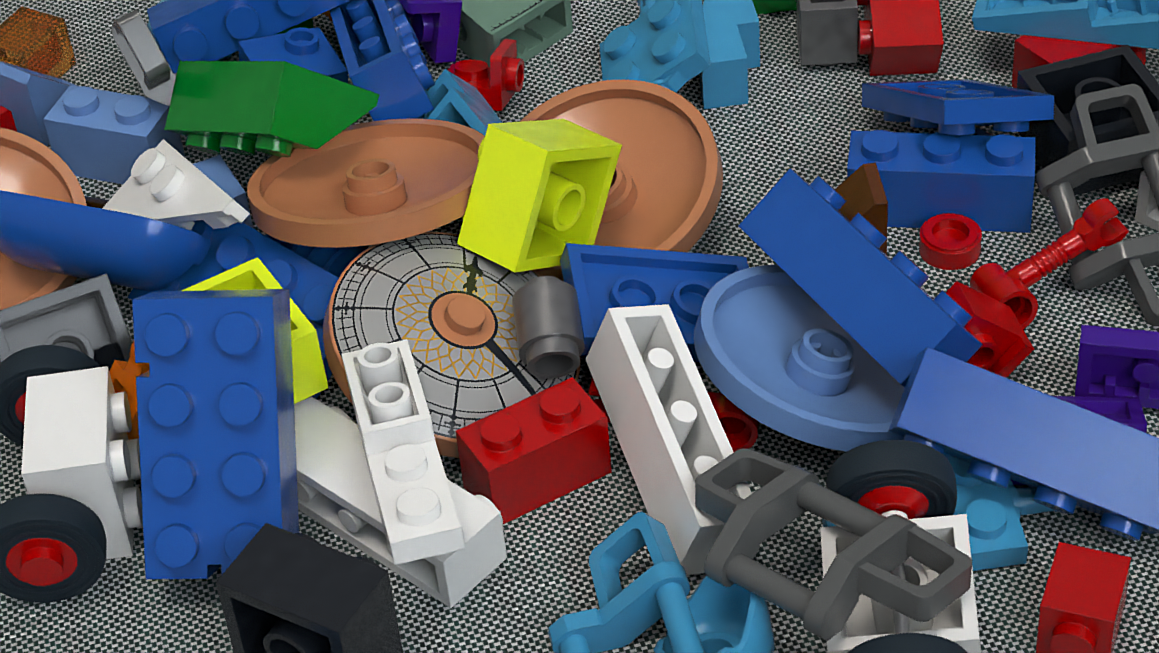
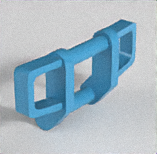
[548,512,705,653]

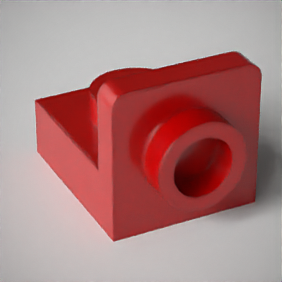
[448,39,525,111]

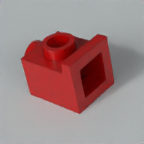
[945,281,1034,378]

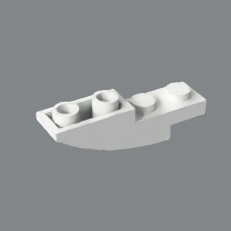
[341,339,465,565]

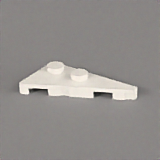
[102,139,250,231]

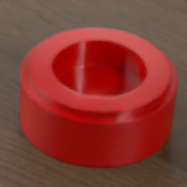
[919,213,982,270]

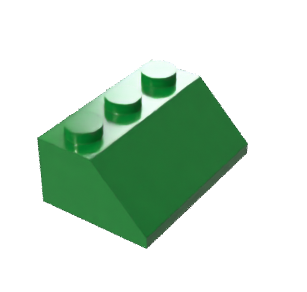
[164,61,379,157]

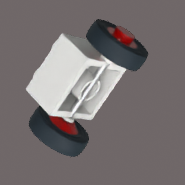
[0,345,143,603]
[820,440,981,653]

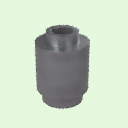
[512,276,585,378]

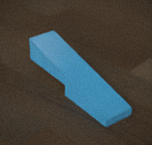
[972,0,1159,49]

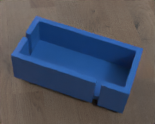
[132,289,299,579]

